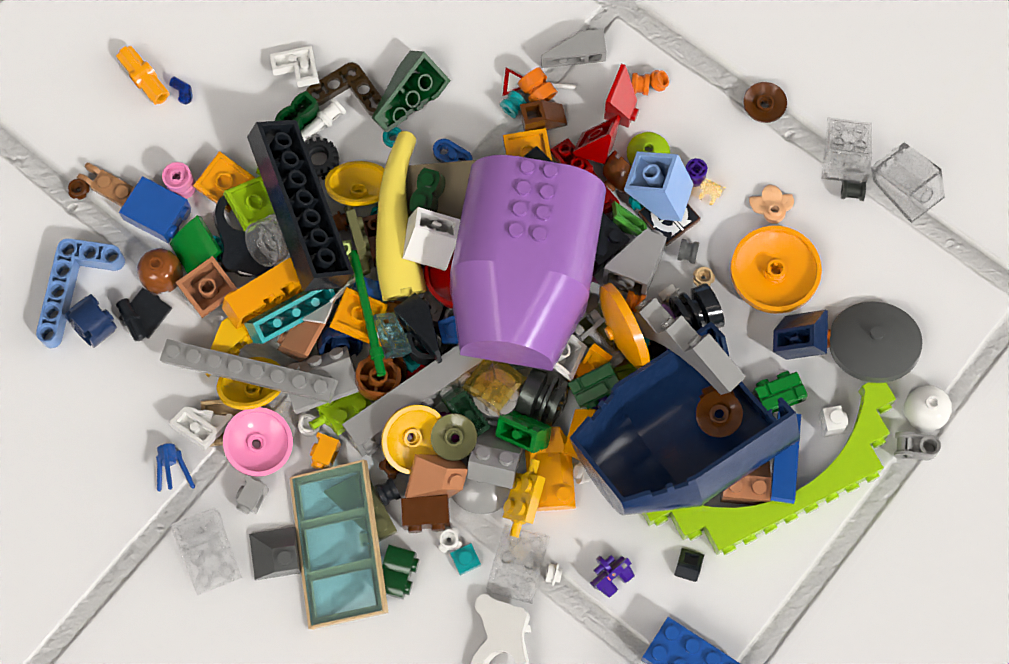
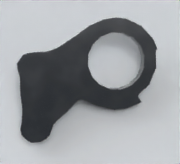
[213,195,274,278]

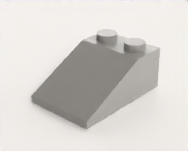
[466,423,523,489]

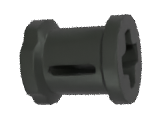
[841,180,866,201]

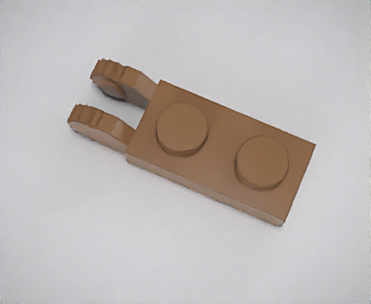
[77,162,135,207]

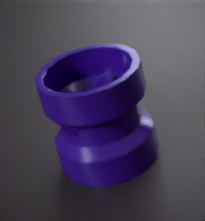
[686,158,708,187]

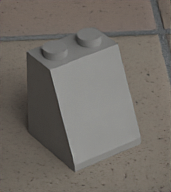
[603,229,667,295]

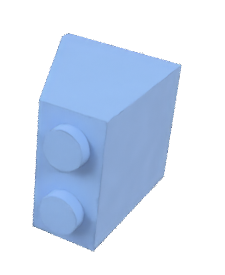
[624,152,694,221]

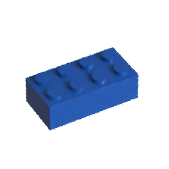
[641,617,740,664]

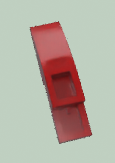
[550,138,620,214]

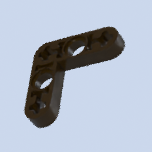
[306,62,382,116]

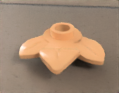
[749,184,794,224]

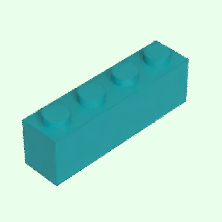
[244,289,339,344]

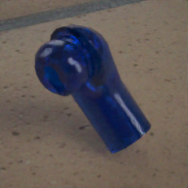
[169,76,193,105]

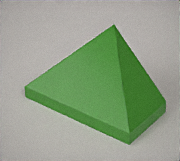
[612,201,647,237]

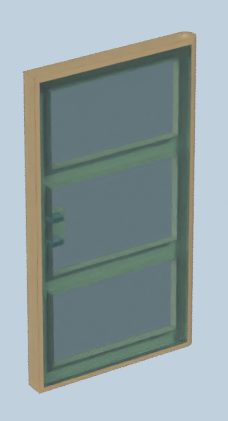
[289,459,389,630]

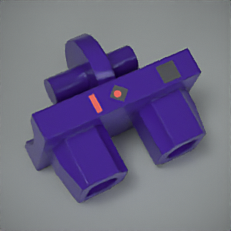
[590,555,635,598]

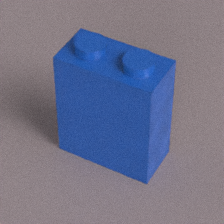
[119,176,191,243]

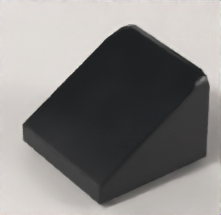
[674,548,704,582]

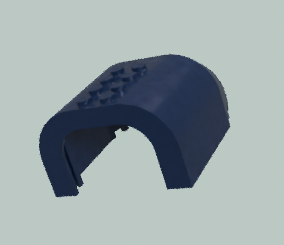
[570,321,800,515]

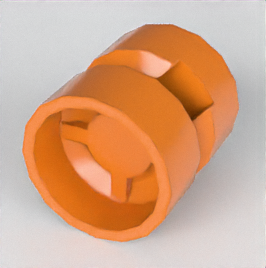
[517,67,558,102]

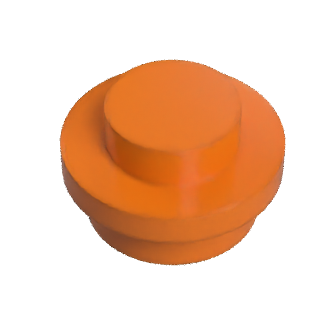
[650,70,669,92]

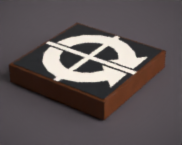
[638,203,701,247]

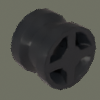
[375,478,401,506]

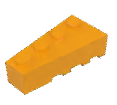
[222,257,303,329]

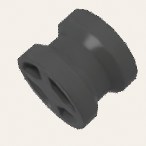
[677,239,699,264]

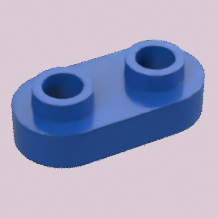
[433,139,473,163]

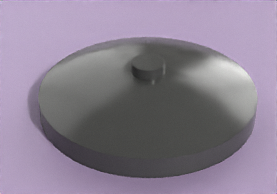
[829,301,923,383]

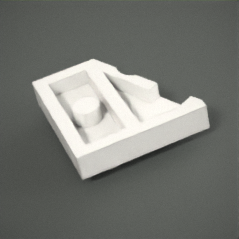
[169,406,234,451]

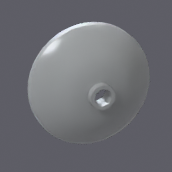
[452,453,510,514]

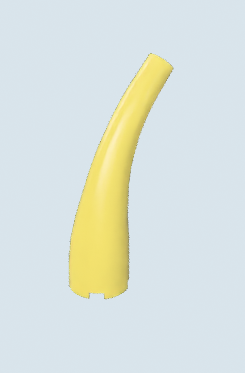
[376,131,427,301]

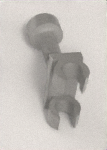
[573,309,625,368]

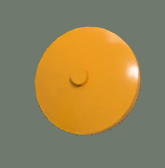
[730,226,822,314]
[599,282,650,370]

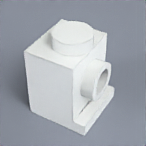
[818,406,848,437]

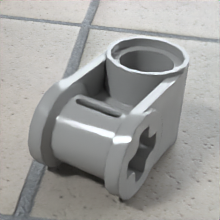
[894,431,941,461]

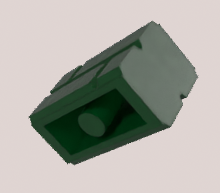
[568,362,621,410]

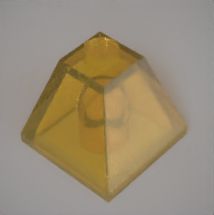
[462,359,527,415]

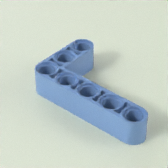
[36,238,125,348]

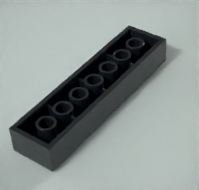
[247,120,354,292]

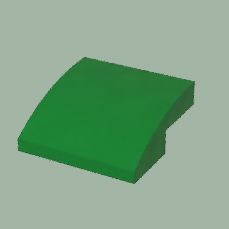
[170,215,223,274]

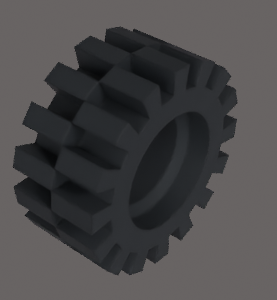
[305,137,339,180]

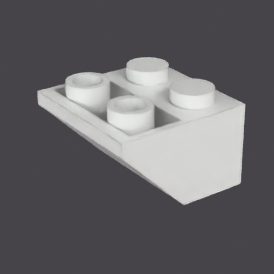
[402,207,460,271]

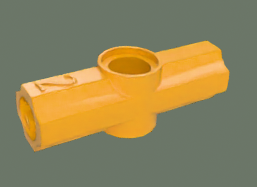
[116,46,170,105]

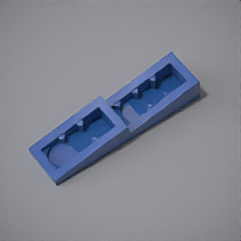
[770,411,801,504]

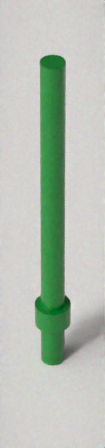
[349,250,386,377]

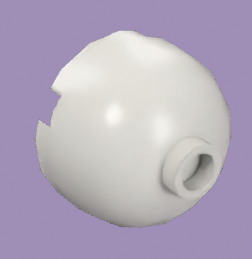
[904,385,952,432]

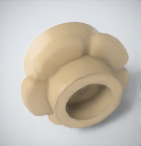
[693,267,715,286]

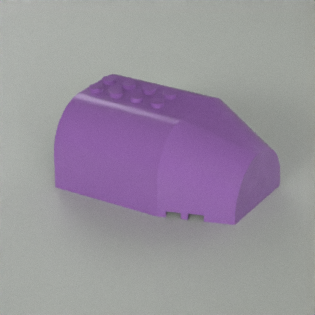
[450,155,606,371]

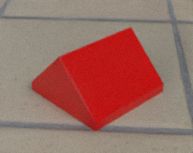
[573,115,621,164]

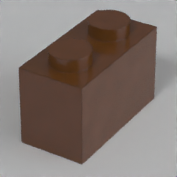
[401,495,450,533]

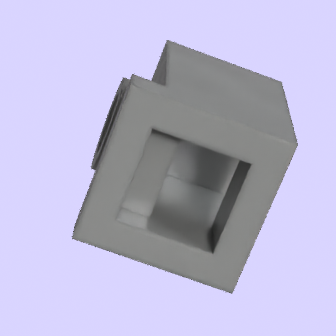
[236,475,269,514]

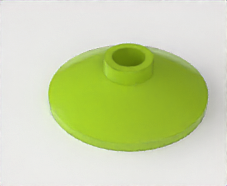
[627,132,670,166]

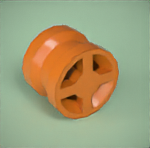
[631,73,650,96]
[626,290,647,313]

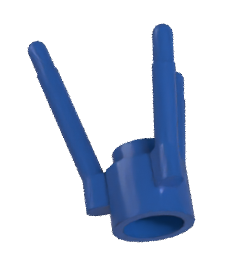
[156,443,195,492]

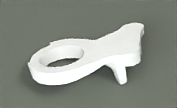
[471,594,532,664]

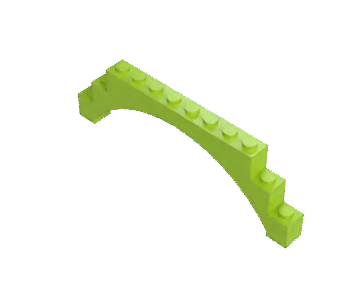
[642,382,896,555]

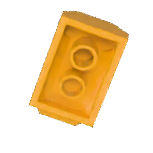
[525,426,576,511]

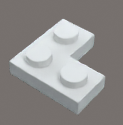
[270,46,319,87]

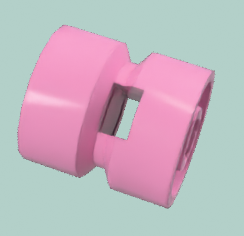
[162,162,196,199]

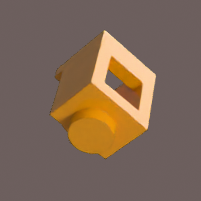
[310,432,341,470]

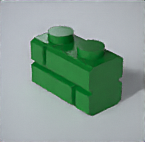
[752,371,808,413]
[495,410,552,453]

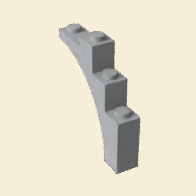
[633,298,746,395]

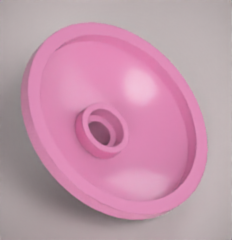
[223,407,293,477]

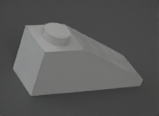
[541,28,606,68]

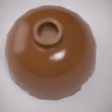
[602,150,632,194]
[137,248,183,294]
[355,355,401,401]

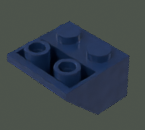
[773,309,828,360]

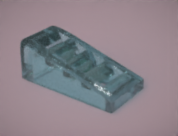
[373,312,412,359]

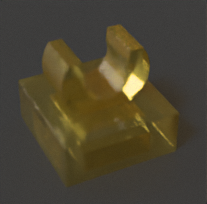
[699,179,725,205]

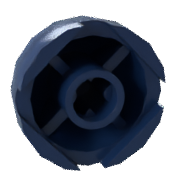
[317,322,363,357]

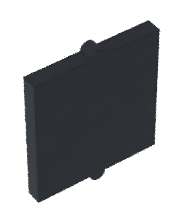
[119,287,172,339]

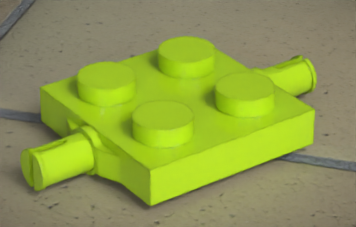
[308,392,372,436]

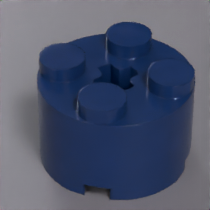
[64,294,117,348]

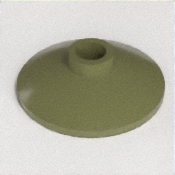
[431,414,477,461]

